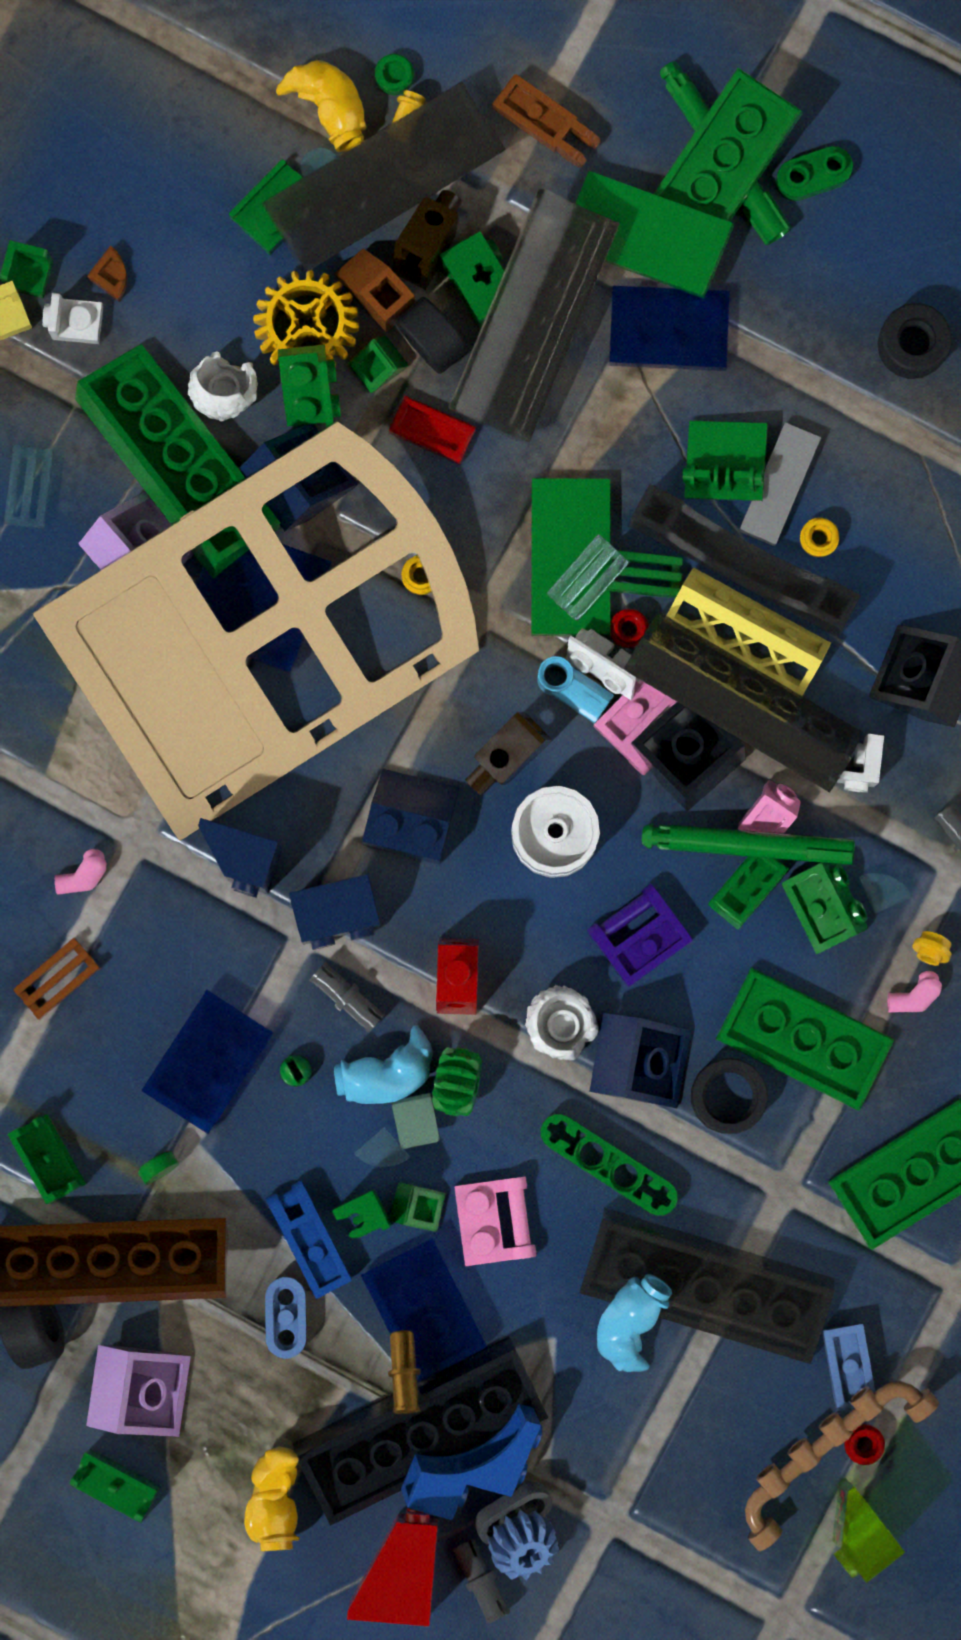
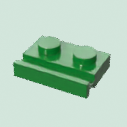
[229,159,324,256]

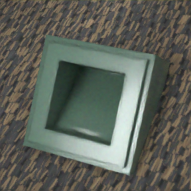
[391,1093,440,1149]

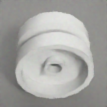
[511,786,600,878]

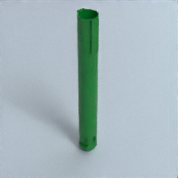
[660,61,792,245]
[642,823,855,865]

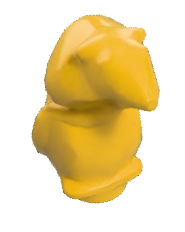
[276,60,367,152]
[244,1446,300,1551]

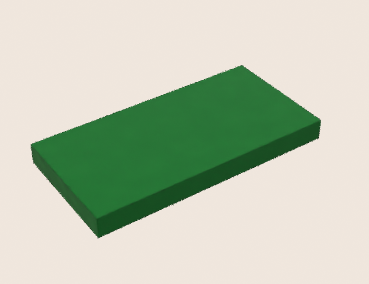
[654,68,804,222]
[559,171,734,299]
[531,478,610,636]
[715,968,894,1111]
[827,1098,961,1250]

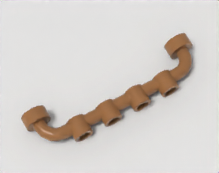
[745,1381,939,1551]

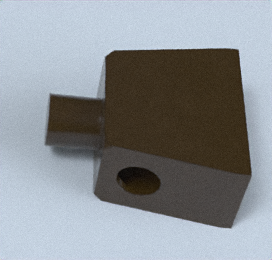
[392,190,462,290]
[465,712,553,796]

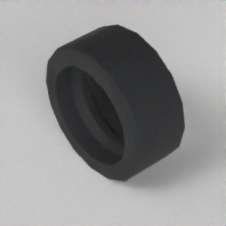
[691,1058,768,1134]

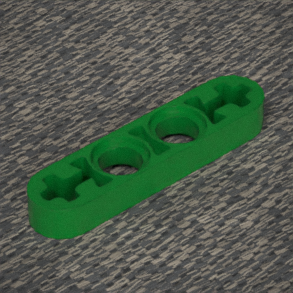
[540,1114,678,1216]

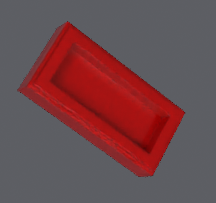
[388,395,476,465]

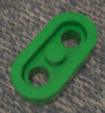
[776,146,853,201]

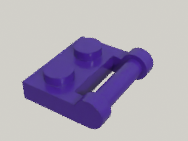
[586,883,693,988]

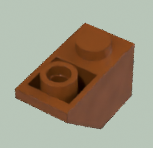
[334,248,415,333]

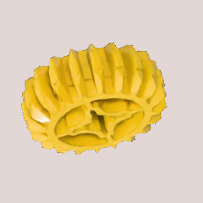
[253,269,359,368]

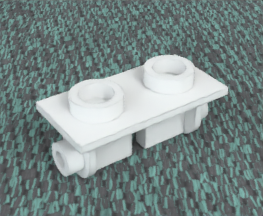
[566,628,648,700]

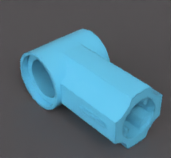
[537,656,614,724]

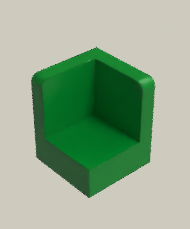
[0,240,53,299]

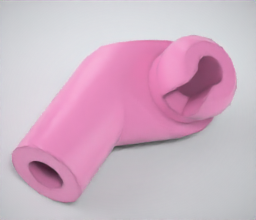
[54,849,107,895]
[887,971,942,1013]

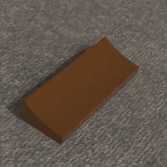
[0,1218,229,1307]

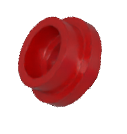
[610,609,649,649]
[844,1424,885,1465]

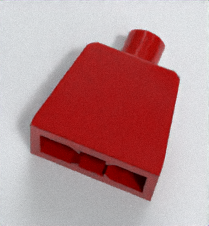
[436,938,479,1015]

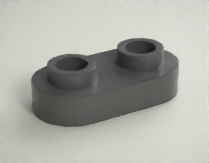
[474,1482,552,1545]

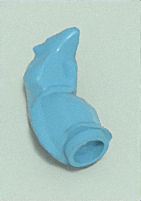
[333,1025,433,1104]
[597,1274,672,1372]

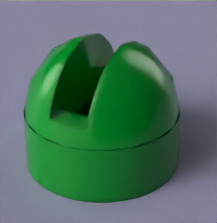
[280,1055,312,1087]

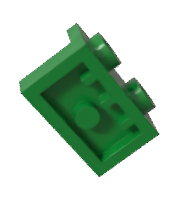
[278,344,341,428]
[781,863,868,954]

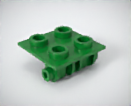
[683,421,768,501]

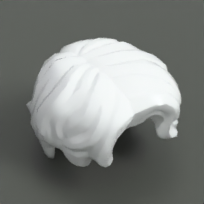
[187,351,258,421]
[525,985,599,1060]

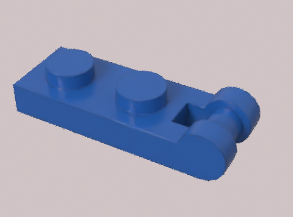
[266,1180,352,1299]

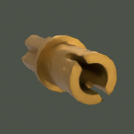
[388,1330,420,1414]

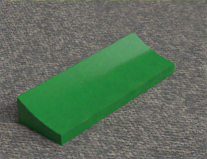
[75,343,281,579]

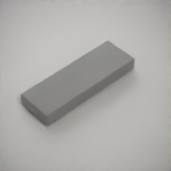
[739,422,821,547]

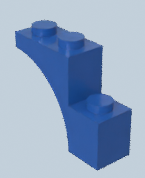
[401,1404,542,1520]

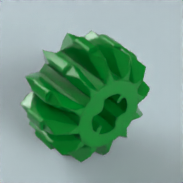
[432,1047,482,1116]

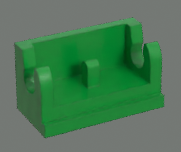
[7,1114,86,1205]
[332,1189,392,1238]
[69,1448,161,1523]

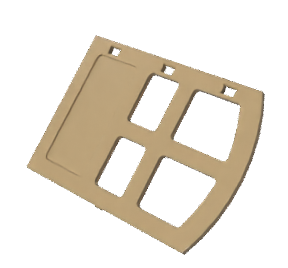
[32,422,479,841]

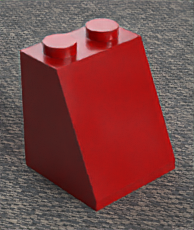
[347,1508,438,1626]

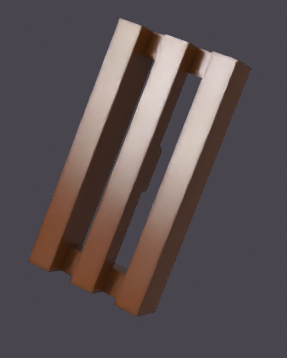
[13,938,101,1020]

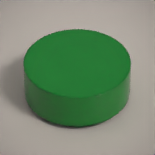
[375,54,414,96]
[138,1151,179,1185]

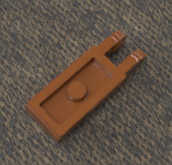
[492,74,601,168]

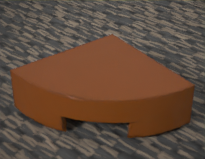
[87,245,127,302]

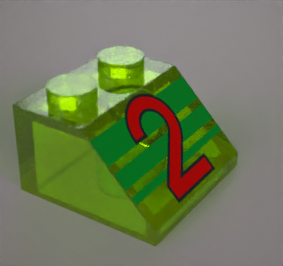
[832,1478,905,1583]

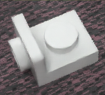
[43,293,103,344]
[835,734,884,792]

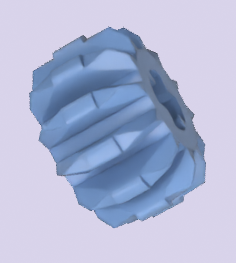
[488,1509,560,1581]

